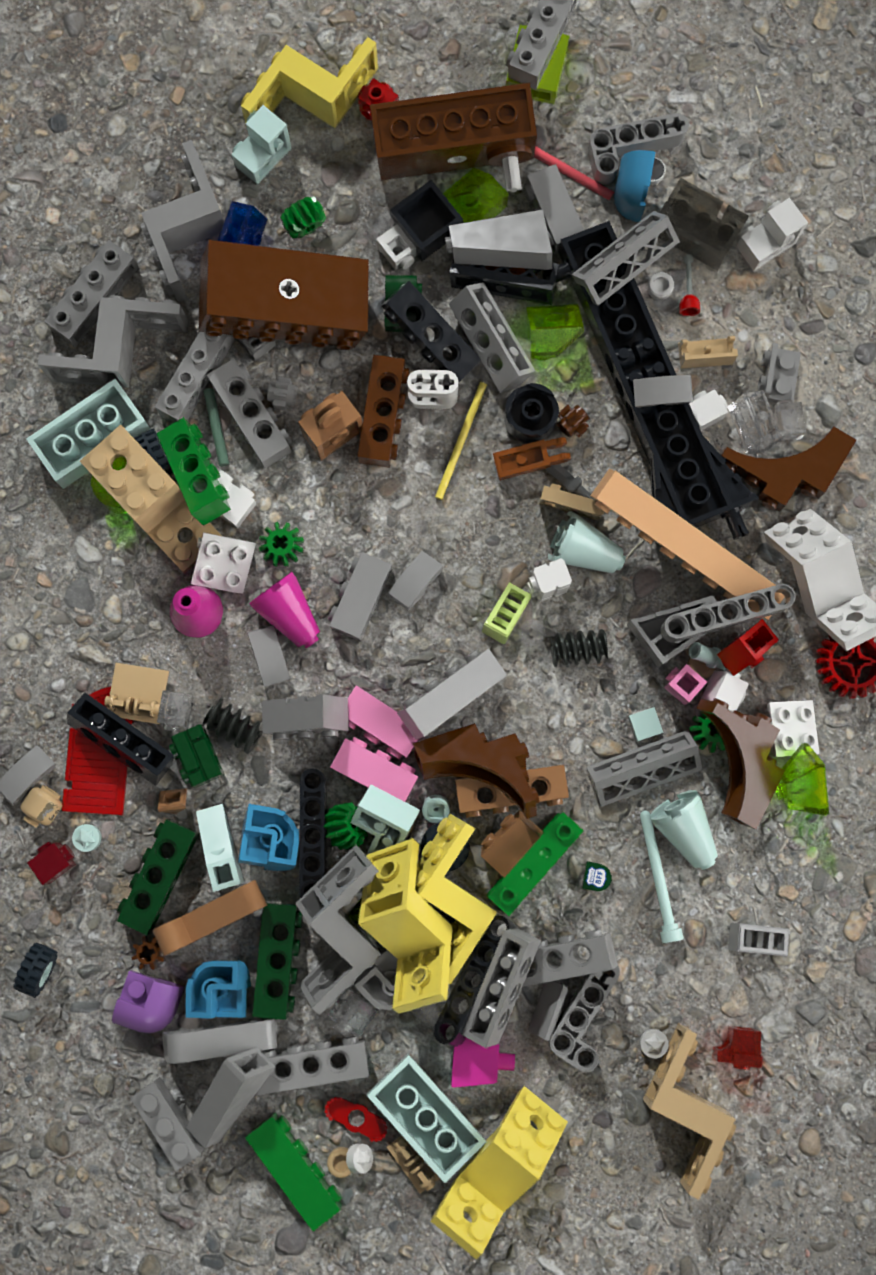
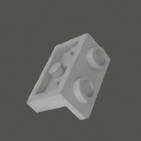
[757,343,801,405]

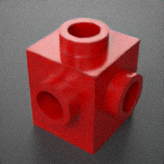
[358,78,399,120]

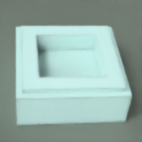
[628,707,664,742]

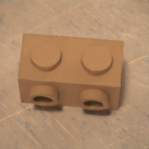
[481,810,543,877]

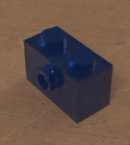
[217,201,268,246]

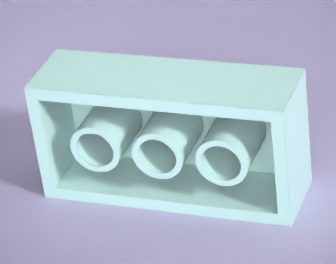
[26,379,151,489]
[367,1054,486,1183]

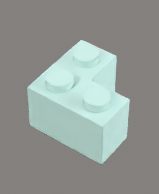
[231,105,292,185]
[351,784,420,854]

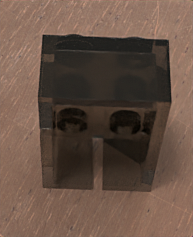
[658,178,749,271]

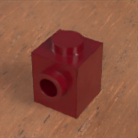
[27,841,76,885]

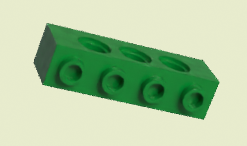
[157,417,231,526]

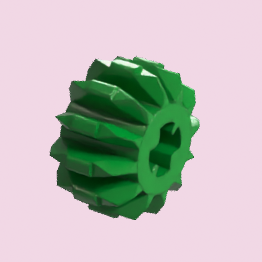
[280,197,326,238]
[259,522,304,567]
[689,712,726,753]
[323,802,368,850]

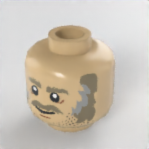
[20,785,62,827]

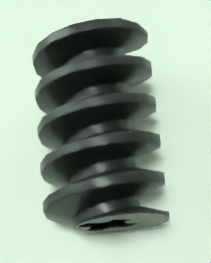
[551,629,608,667]
[202,698,263,754]

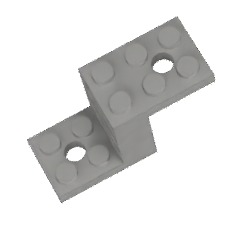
[140,140,227,303]
[38,295,189,388]
[295,845,381,1015]

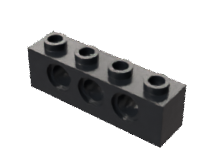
[381,281,481,382]
[67,692,174,786]

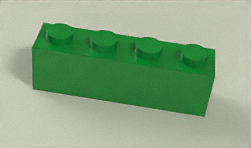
[245,1112,343,1232]

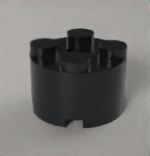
[504,383,559,443]

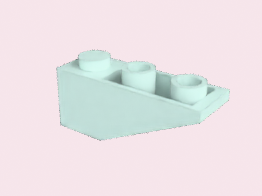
[196,804,244,892]

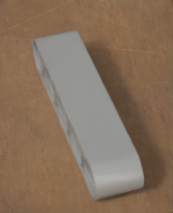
[661,584,796,642]

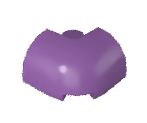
[112,970,185,1033]

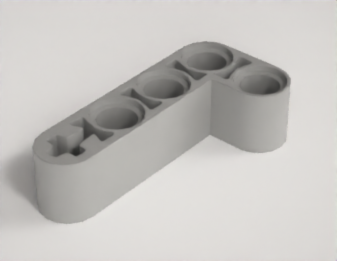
[588,113,689,186]
[548,966,620,1072]
[162,1018,277,1064]

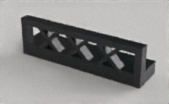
[449,258,559,305]

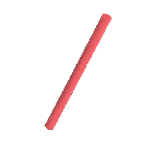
[534,146,614,201]

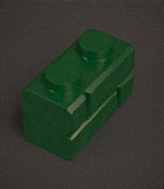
[169,724,225,788]

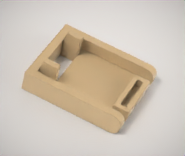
[539,483,605,520]

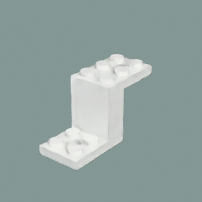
[764,509,876,651]

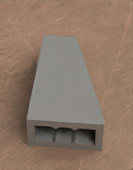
[445,210,552,270]
[186,1047,275,1148]

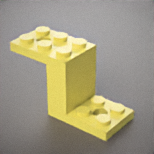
[241,37,378,128]
[415,814,497,985]
[358,838,452,1014]
[431,1086,568,1259]

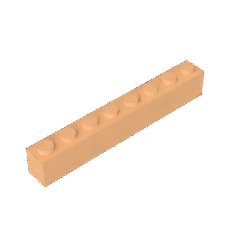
[590,469,785,620]

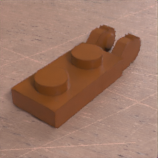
[493,437,571,481]

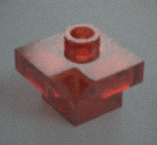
[712,1025,763,1070]

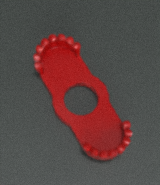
[325,1096,388,1142]

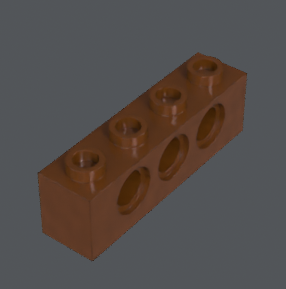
[358,355,410,468]

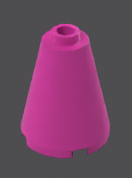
[249,572,320,648]
[170,585,224,638]

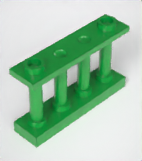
[486,812,584,916]

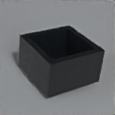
[390,180,463,261]

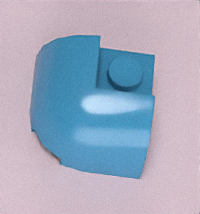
[614,150,656,222]
[238,804,299,871]
[185,960,251,1018]

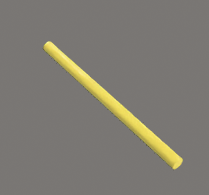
[435,382,487,500]

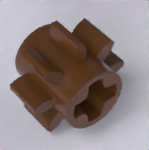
[557,404,590,438]
[131,936,166,970]

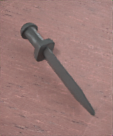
[521,442,595,500]

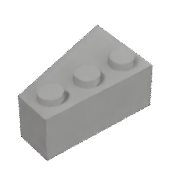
[627,596,729,668]
[262,694,348,740]

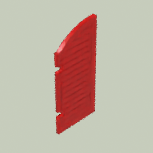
[61,686,133,815]

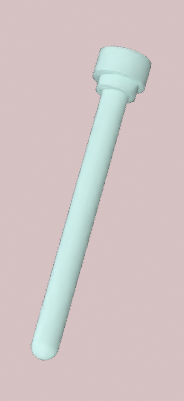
[640,811,684,943]

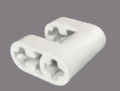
[407,370,458,409]

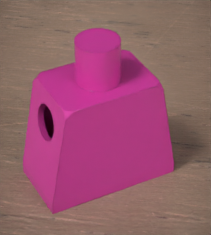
[451,1037,515,1088]

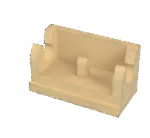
[678,336,738,369]

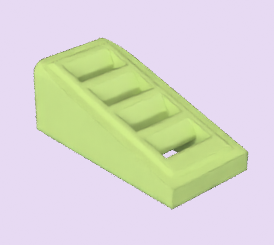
[482,582,532,644]

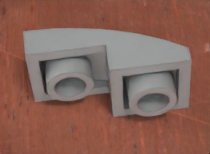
[633,375,693,408]
[388,551,443,611]
[247,625,290,687]
[0,745,56,806]

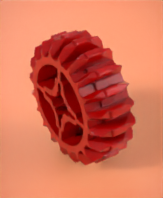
[815,634,876,699]

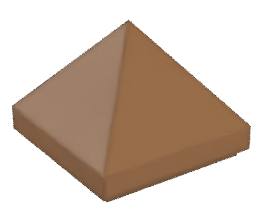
[158,788,187,814]

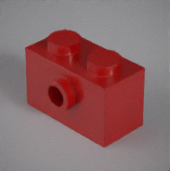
[717,619,779,676]

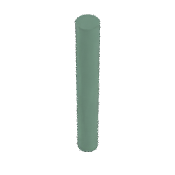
[203,388,229,467]

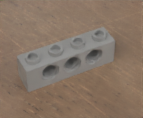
[449,282,536,393]
[155,332,235,423]
[207,358,292,468]
[462,928,541,1048]
[522,929,618,987]
[257,1036,370,1095]

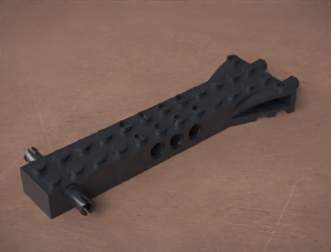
[542,221,759,544]

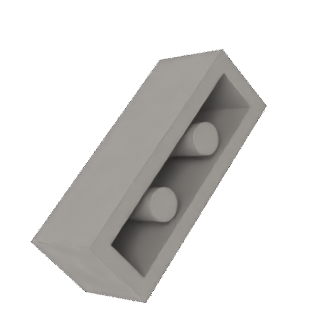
[523,164,584,254]
[328,552,392,642]
[130,1077,205,1171]

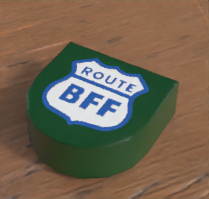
[581,861,612,891]

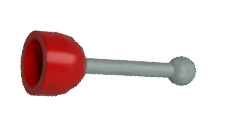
[679,254,700,316]

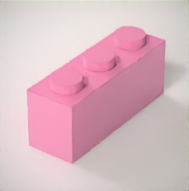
[348,685,421,760]
[330,737,419,802]

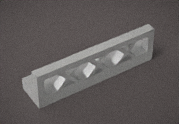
[572,211,680,306]
[586,730,703,807]

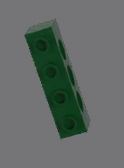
[117,819,200,935]
[252,902,303,1020]

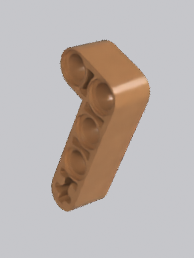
[152,880,267,956]

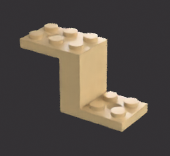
[80,425,222,574]
[643,1023,736,1200]

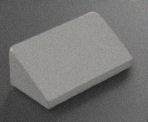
[529,981,568,1041]

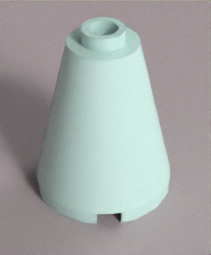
[548,511,626,573]
[650,790,718,870]

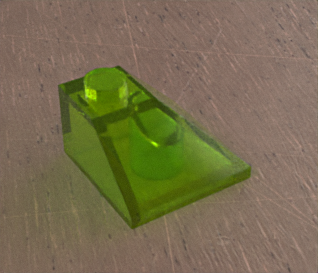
[443,168,509,223]
[526,304,584,361]
[775,743,829,815]

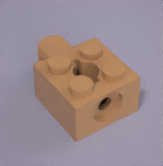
[298,391,363,461]

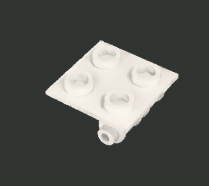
[191,532,256,594]
[765,700,819,758]

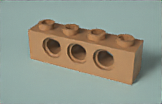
[455,765,569,818]

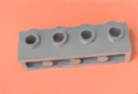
[506,0,578,90]
[44,240,139,348]
[397,648,507,740]

